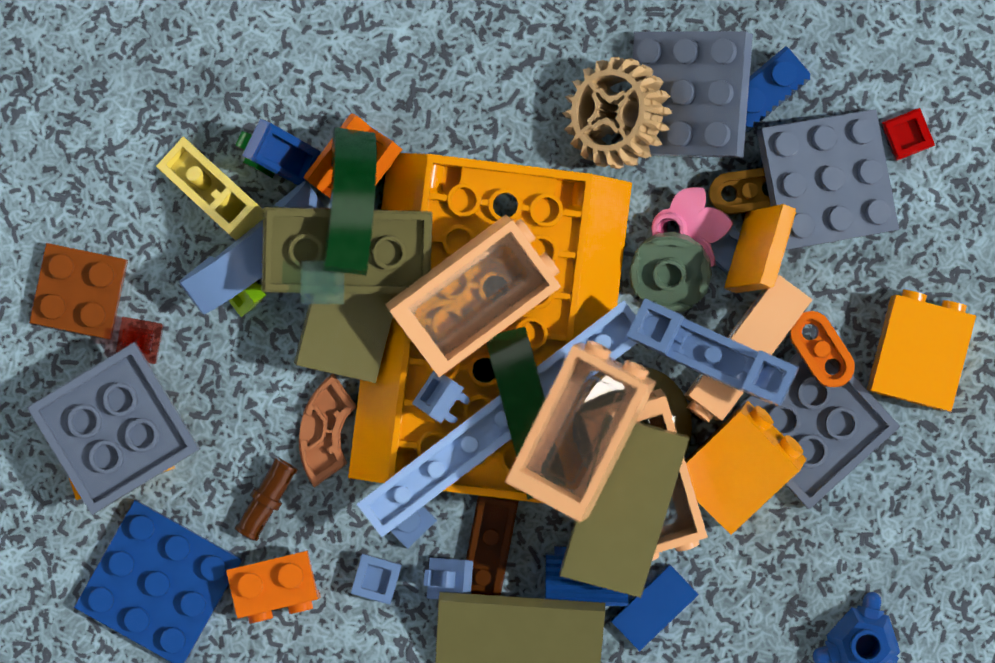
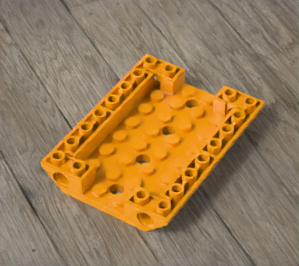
[348,153,632,504]

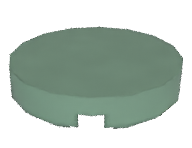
[629,232,712,313]

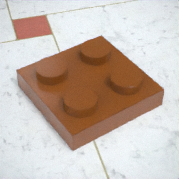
[29,243,128,340]

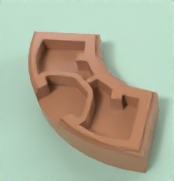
[299,374,357,487]

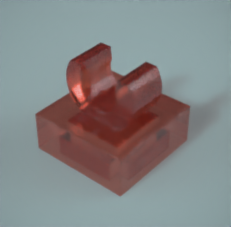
[115,316,164,364]

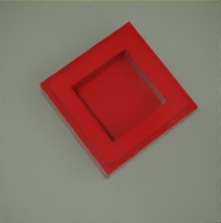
[881,108,935,161]

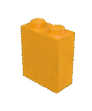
[867,289,976,412]
[685,401,807,535]

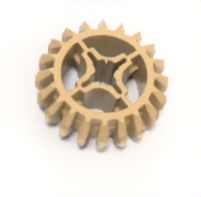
[562,57,672,169]

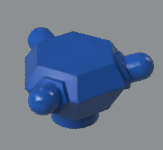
[812,592,900,663]

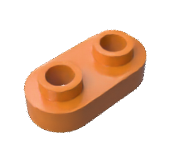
[789,311,855,387]

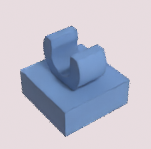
[412,370,470,423]
[423,557,473,600]

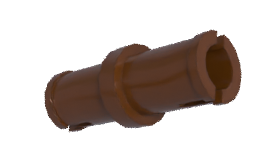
[235,457,298,541]

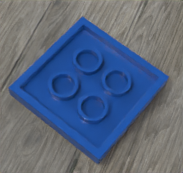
[74,499,243,663]

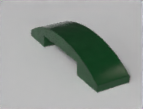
[324,127,377,276]
[486,327,567,499]

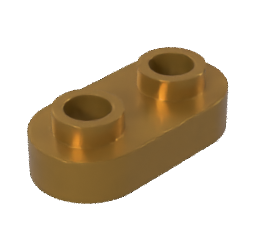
[708,168,771,215]

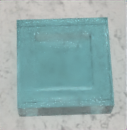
[300,260,344,304]

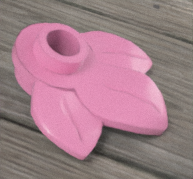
[651,187,733,267]

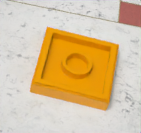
[724,204,796,293]

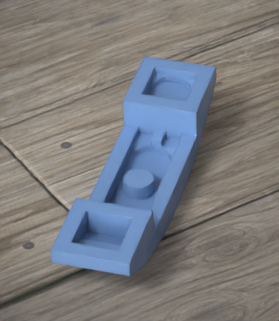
[178,181,325,315]
[627,298,799,407]

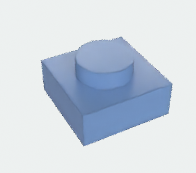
[391,506,437,549]
[351,553,402,605]

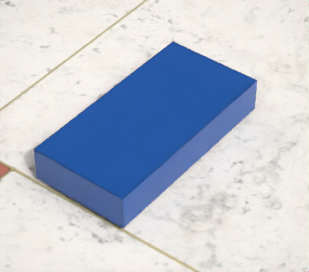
[242,118,321,186]
[611,564,699,652]

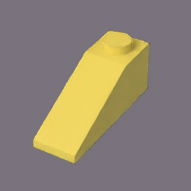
[156,136,263,240]

